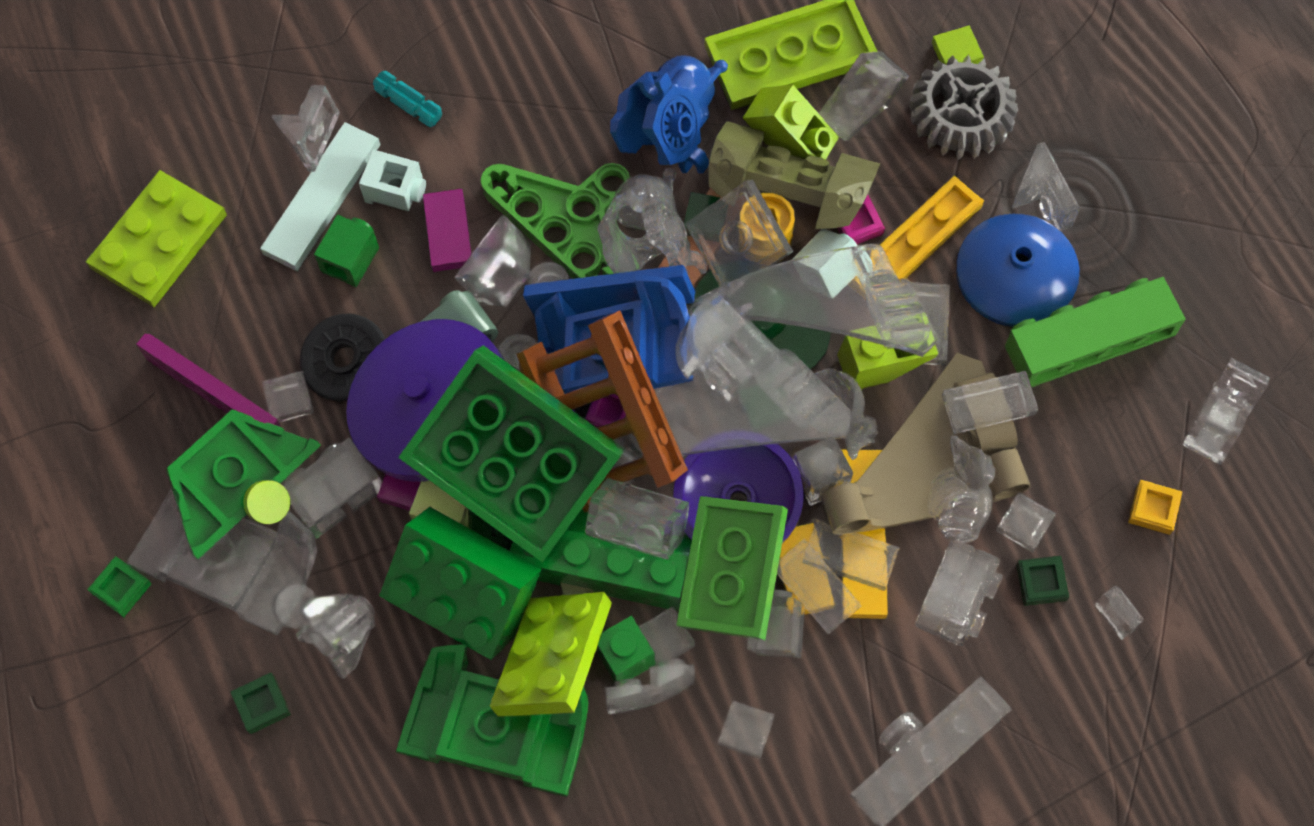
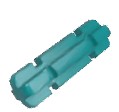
[373,71,442,127]

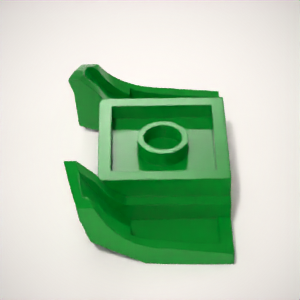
[396,644,589,797]

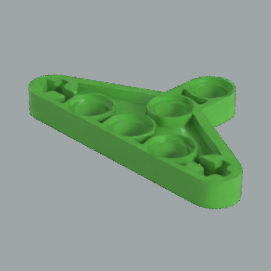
[481,163,631,279]

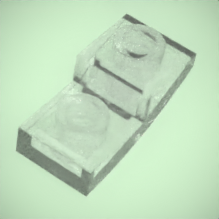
[606,659,695,714]

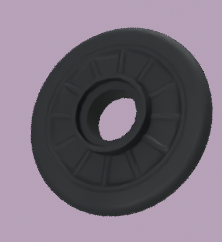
[300,313,385,402]

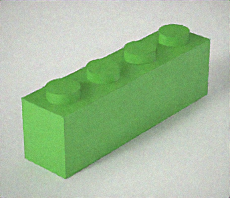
[1005,276,1186,390]

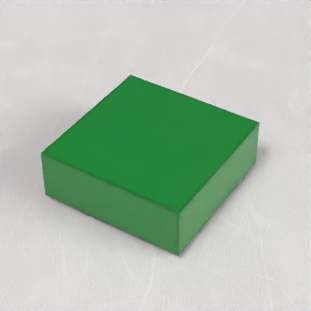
[87,556,152,618]

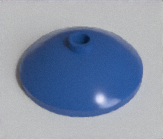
[956,214,1079,327]

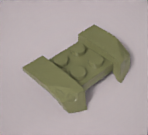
[709,121,880,229]

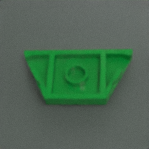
[166,409,321,561]

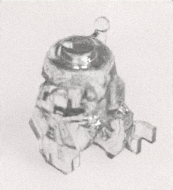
[597,168,707,275]

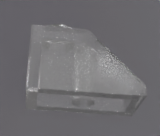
[819,51,909,141]

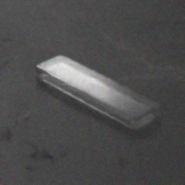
[850,676,1012,826]

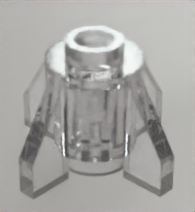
[295,593,375,679]

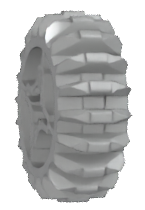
[909,54,1018,160]

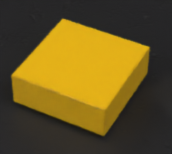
[1128,479,1182,535]

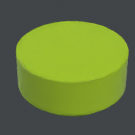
[243,480,290,524]

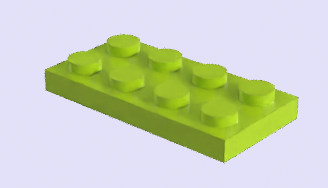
[704,0,879,110]

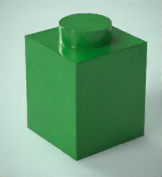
[314,214,379,288]
[596,615,655,687]

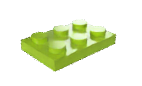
[86,170,227,307]
[490,592,612,717]

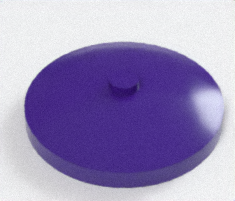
[346,319,505,482]

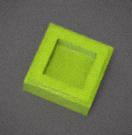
[932,25,984,65]

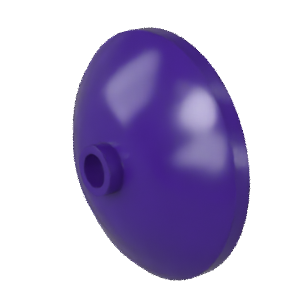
[673,431,804,544]

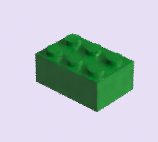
[379,507,542,660]

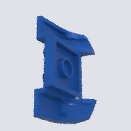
[535,274,693,394]

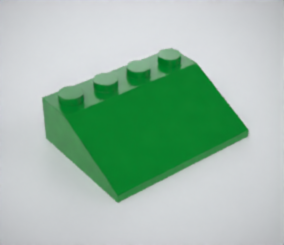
[398,345,625,562]

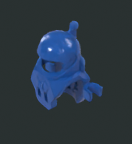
[610,55,728,173]

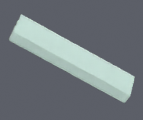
[260,122,380,271]

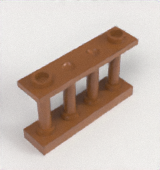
[516,310,688,513]

